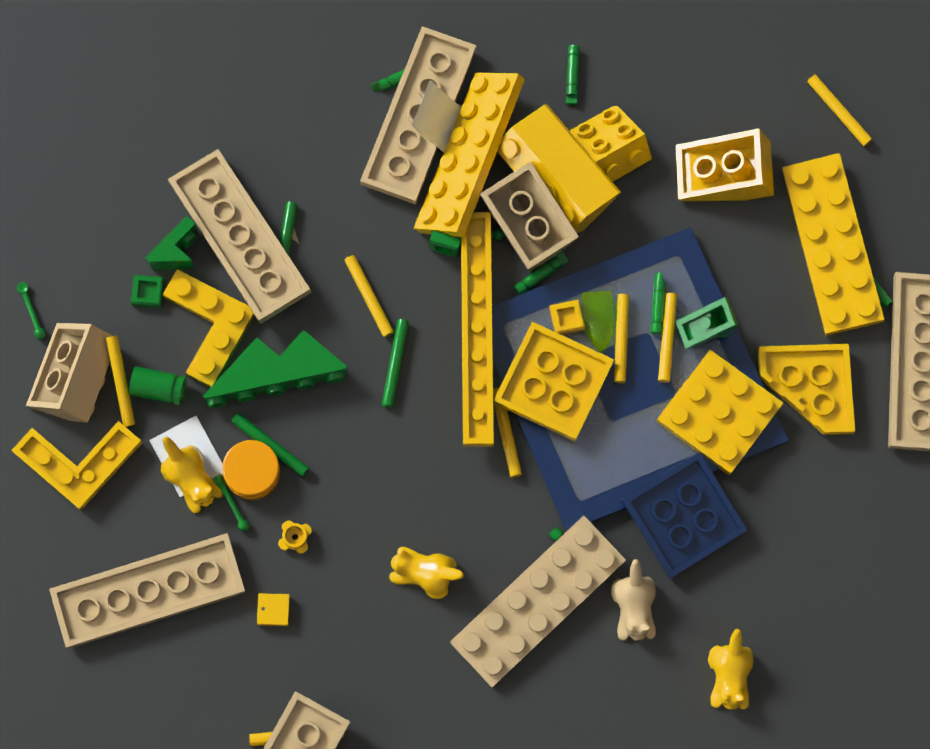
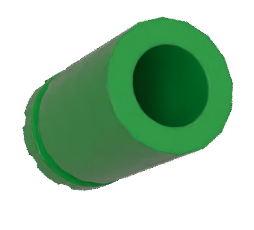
[129,366,187,406]

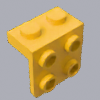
[570,106,652,182]

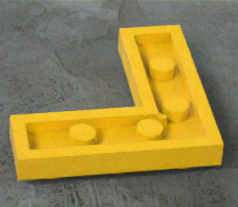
[162,269,255,388]
[11,421,142,511]

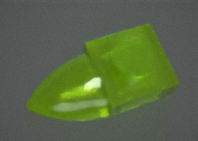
[581,290,614,352]

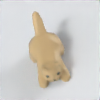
[611,559,656,641]

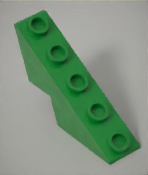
[203,330,348,408]

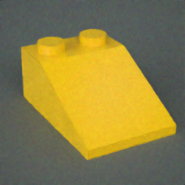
[676,129,774,201]

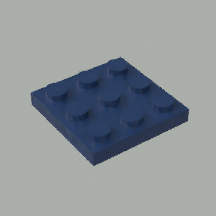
[621,452,747,579]

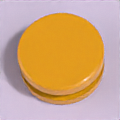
[222,440,280,500]

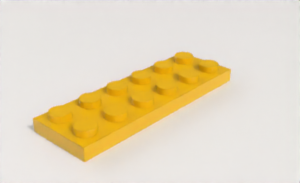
[414,73,525,237]
[782,153,884,336]

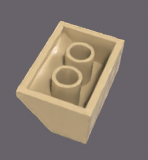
[480,161,579,272]
[26,323,119,423]

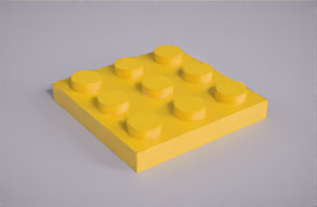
[493,321,614,442]
[656,350,783,476]

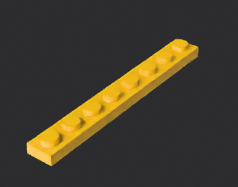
[461,212,494,447]

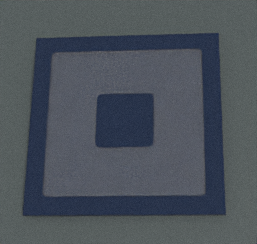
[492,227,789,532]

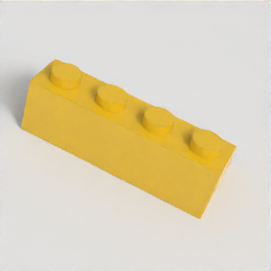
[497,104,621,233]

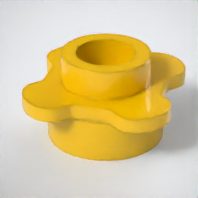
[278,520,312,554]

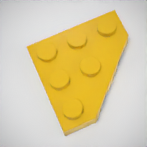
[757,344,855,435]

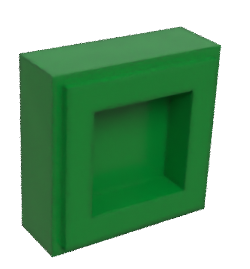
[429,231,461,257]
[131,275,165,309]

